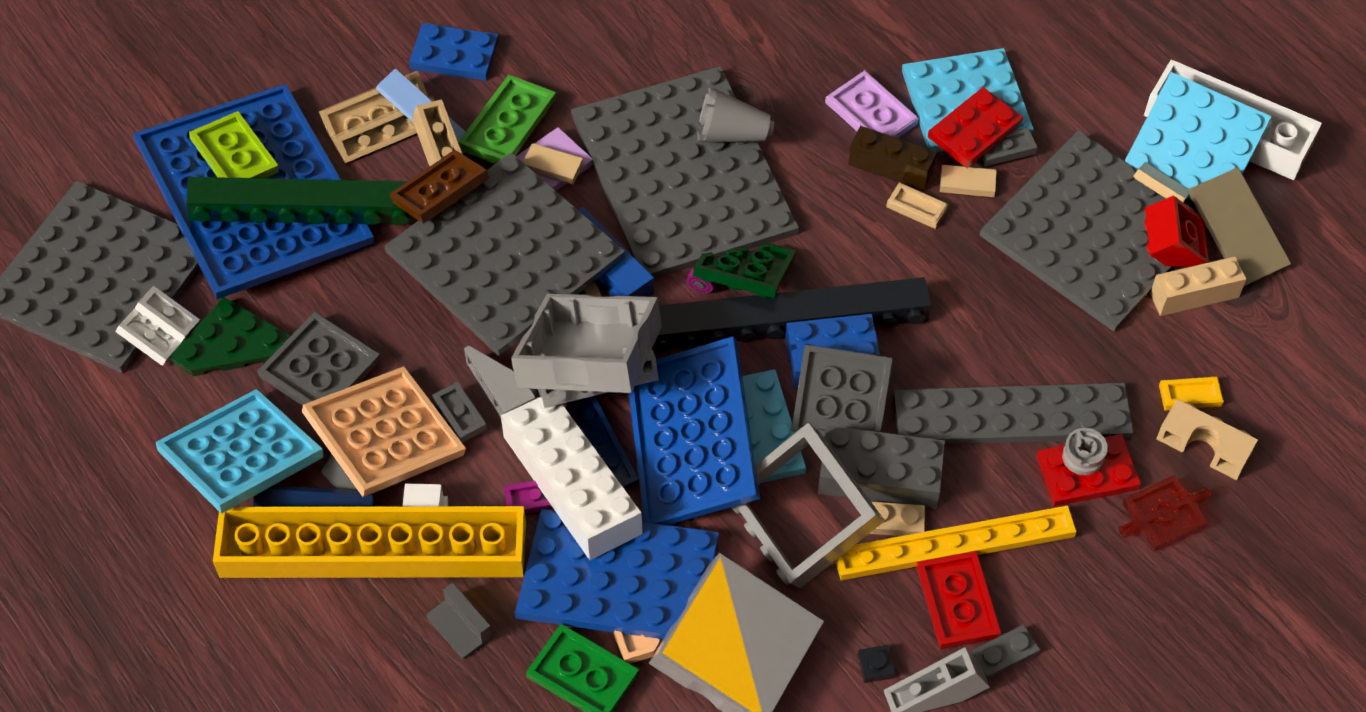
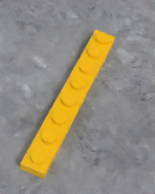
[836,505,1076,580]

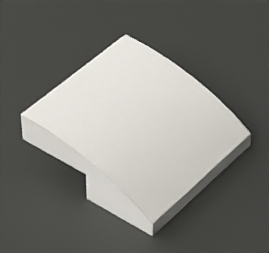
[115,286,200,366]

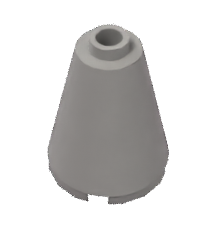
[697,88,774,142]

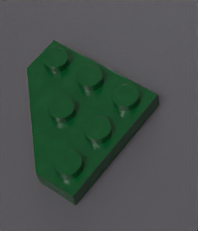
[693,243,796,298]
[169,297,290,376]

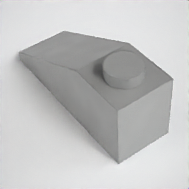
[464,346,539,418]
[883,647,990,712]

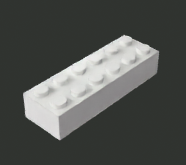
[1144,60,1322,180]
[501,397,643,560]

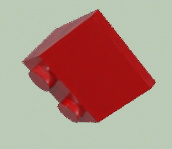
[1144,195,1209,267]

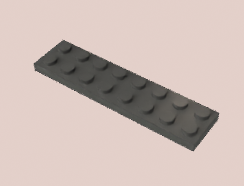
[893,383,1133,445]

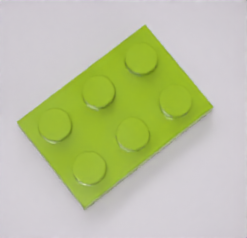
[189,111,279,178]

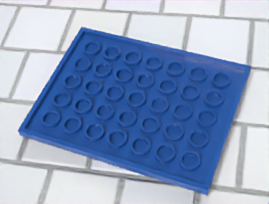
[133,84,374,299]

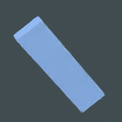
[376,68,465,154]

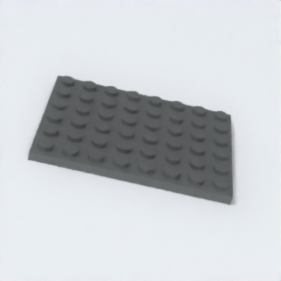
[571,66,799,278]

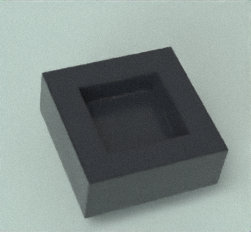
[857,645,895,683]

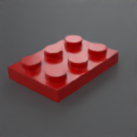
[928,87,1023,169]
[1036,434,1141,507]
[916,551,1001,649]

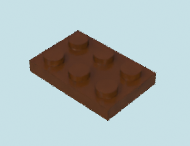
[389,150,489,224]

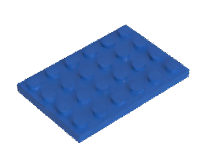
[629,337,760,525]
[515,509,719,639]

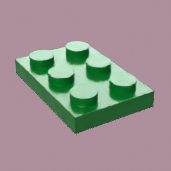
[526,624,639,712]

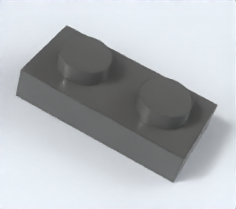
[982,127,1038,166]
[432,382,487,443]
[970,624,1040,680]

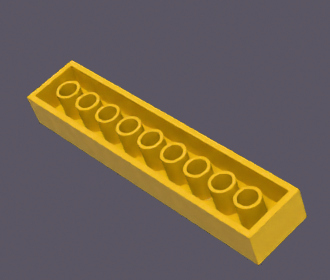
[213,506,526,578]

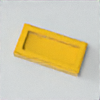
[1159,377,1224,411]

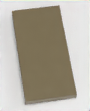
[1188,167,1291,287]

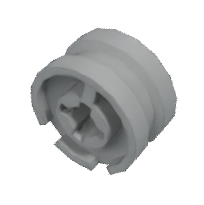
[1062,428,1108,476]

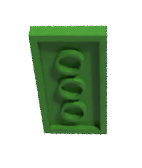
[458,75,556,164]

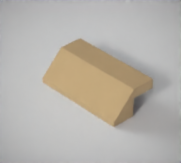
[319,71,434,163]

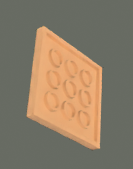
[302,366,466,497]

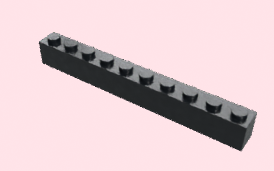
[652,277,931,352]

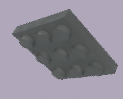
[257,312,381,406]
[791,344,892,436]

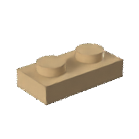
[869,502,925,536]

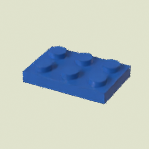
[409,23,499,81]

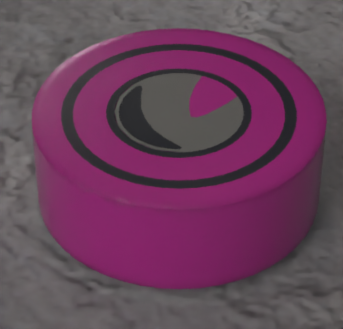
[686,269,716,293]

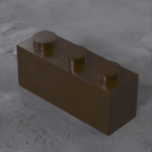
[848,125,937,191]

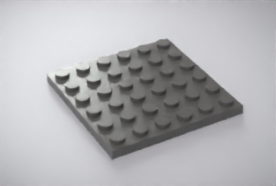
[979,130,1208,332]
[385,153,625,356]
[0,181,200,374]

